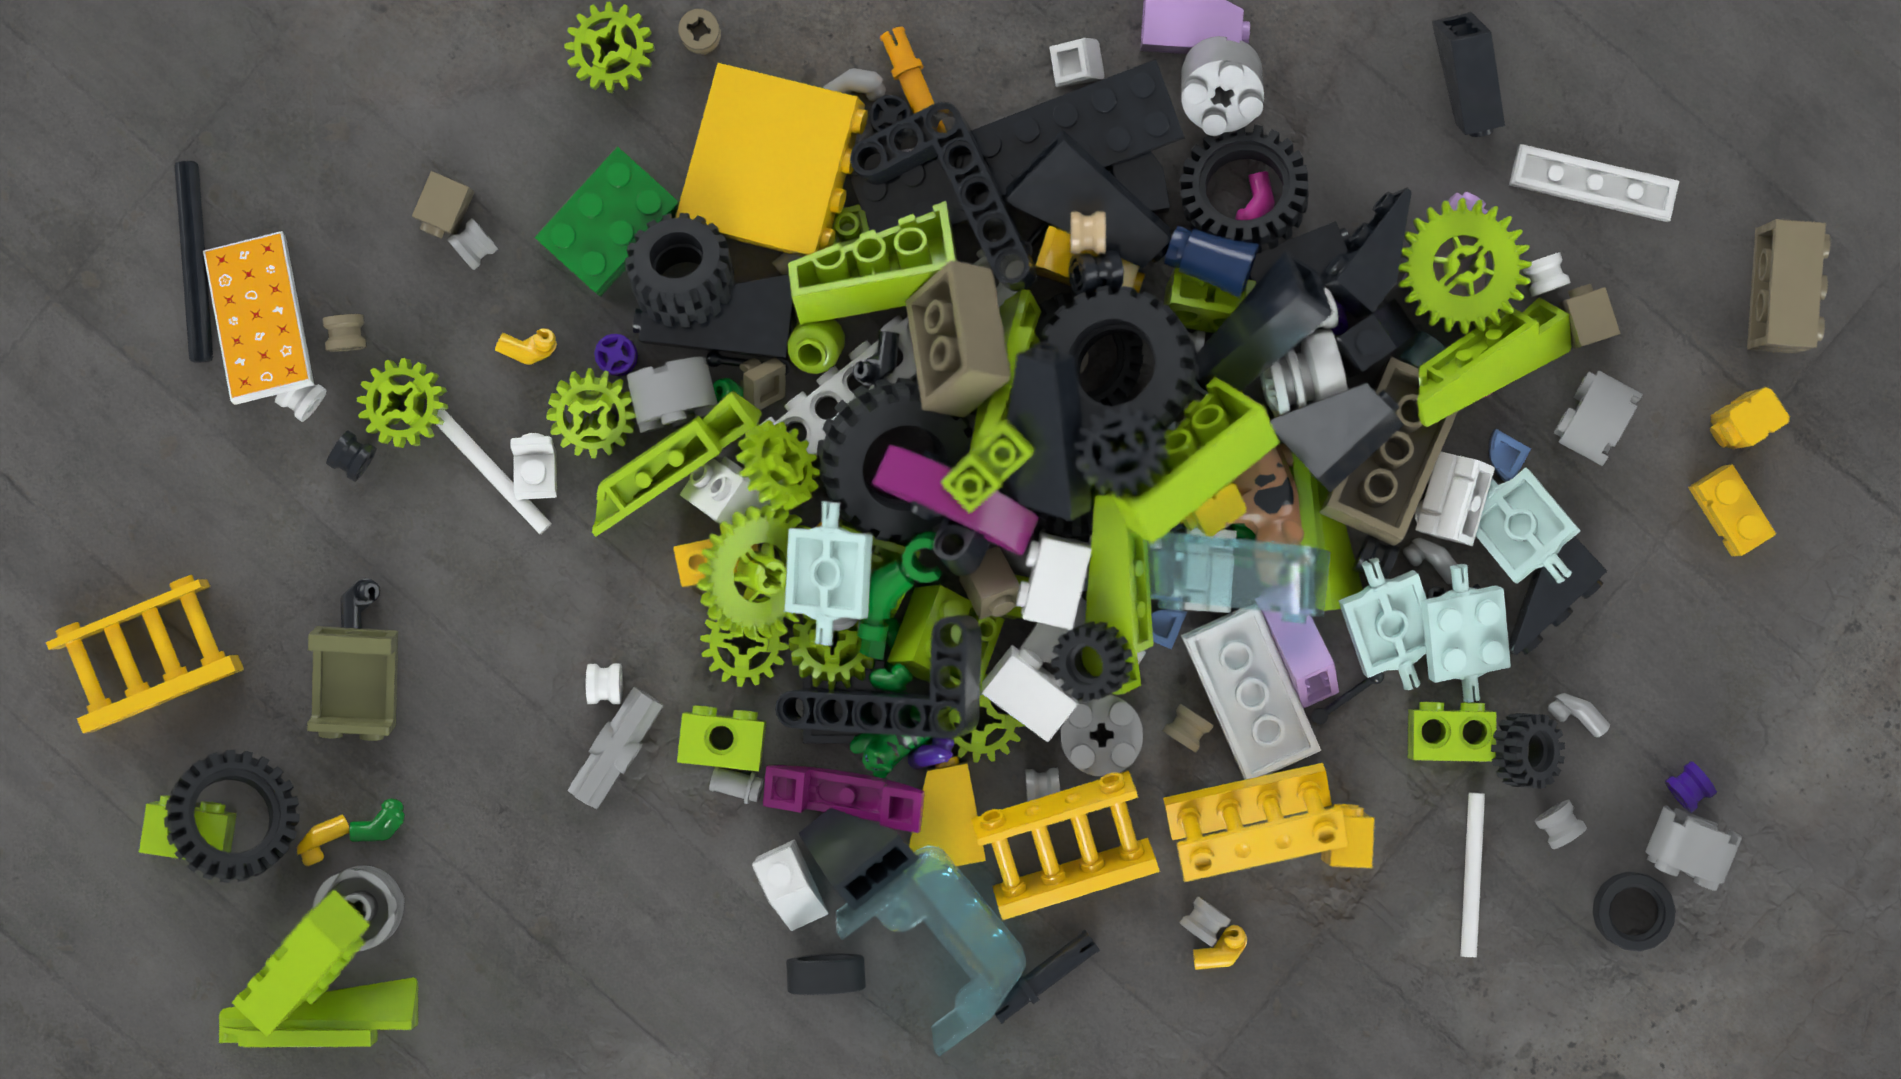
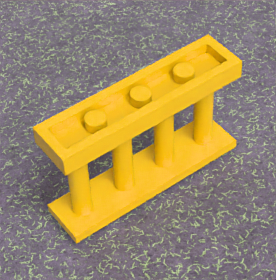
[46,575,244,734]
[1163,763,1348,882]
[971,770,1160,920]

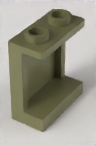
[307,626,398,741]

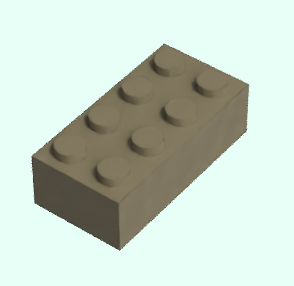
[1319,357,1458,546]

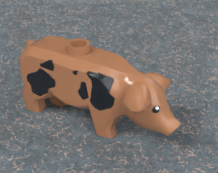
[1225,395,1304,584]

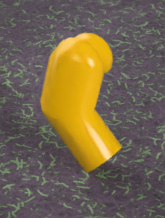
[495,328,557,365]
[297,814,350,866]
[1193,925,1247,970]

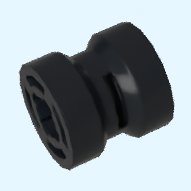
[1069,251,1124,295]

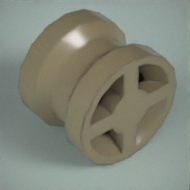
[678,9,721,54]
[322,314,367,352]
[1162,704,1214,753]

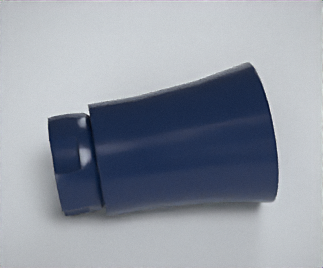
[1164,226,1259,299]

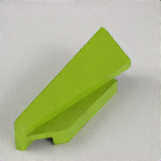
[970,289,1041,452]
[1418,297,1572,427]
[592,391,762,537]
[1289,450,1363,611]
[1082,494,1153,694]
[219,977,418,1047]

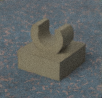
[740,357,786,410]

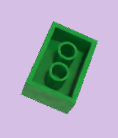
[534,146,679,297]

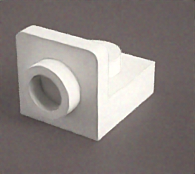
[511,433,557,500]

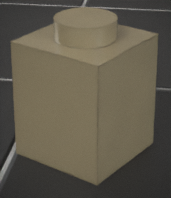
[412,171,475,239]
[1559,284,1621,349]
[959,546,1020,620]

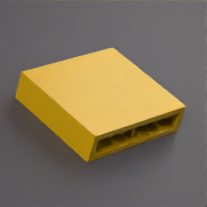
[675,63,868,257]

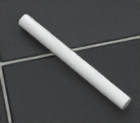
[436,410,552,534]
[1460,792,1485,957]

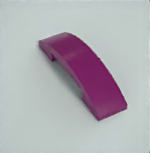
[872,445,1039,556]
[763,765,925,833]

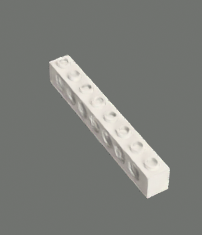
[760,239,1038,455]

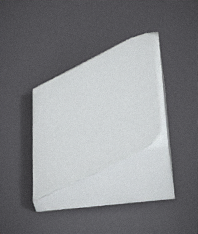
[1049,38,1104,87]

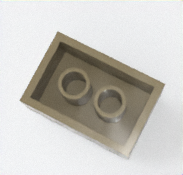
[1747,219,1831,353]
[906,260,1011,417]

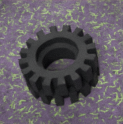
[1051,621,1133,702]
[1491,713,1565,789]

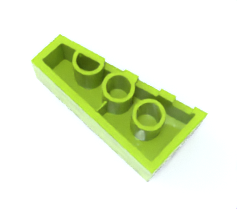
[788,201,957,325]
[1111,377,1279,544]
[231,889,370,1037]

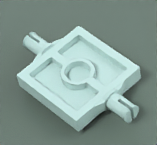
[1476,468,1581,584]
[785,502,872,645]
[1339,558,1427,690]
[1421,564,1511,703]

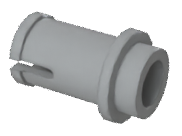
[709,767,764,804]

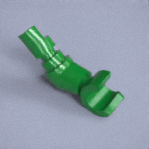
[857,532,942,660]

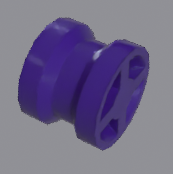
[594,334,638,377]
[1665,761,1717,813]

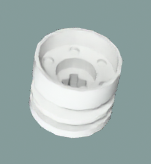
[1260,328,1348,418]

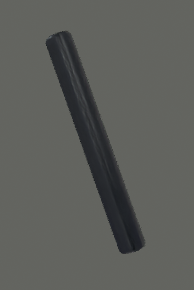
[174,160,213,363]

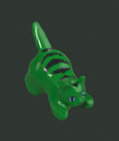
[850,692,954,778]

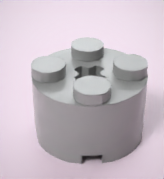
[1181,36,1264,136]
[627,357,717,433]
[1554,370,1643,466]
[1059,694,1143,776]
[1645,806,1742,891]
[313,865,405,952]

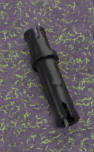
[986,930,1100,1024]

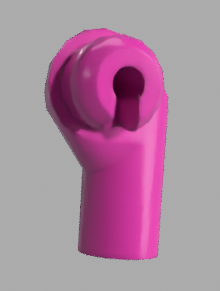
[1236,171,1275,220]

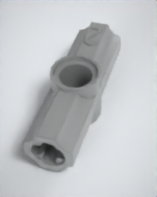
[567,687,664,809]

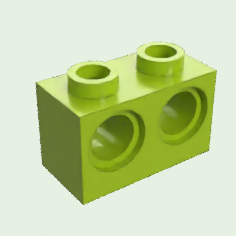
[1163,268,1256,333]
[1408,702,1497,762]

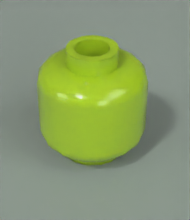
[788,319,845,374]

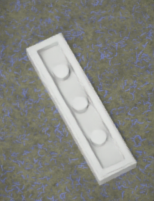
[1509,144,1679,222]

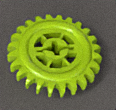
[1398,198,1532,334]
[697,504,811,640]

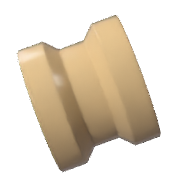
[1071,211,1105,254]

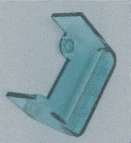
[1148,532,1330,624]
[836,846,1026,1057]

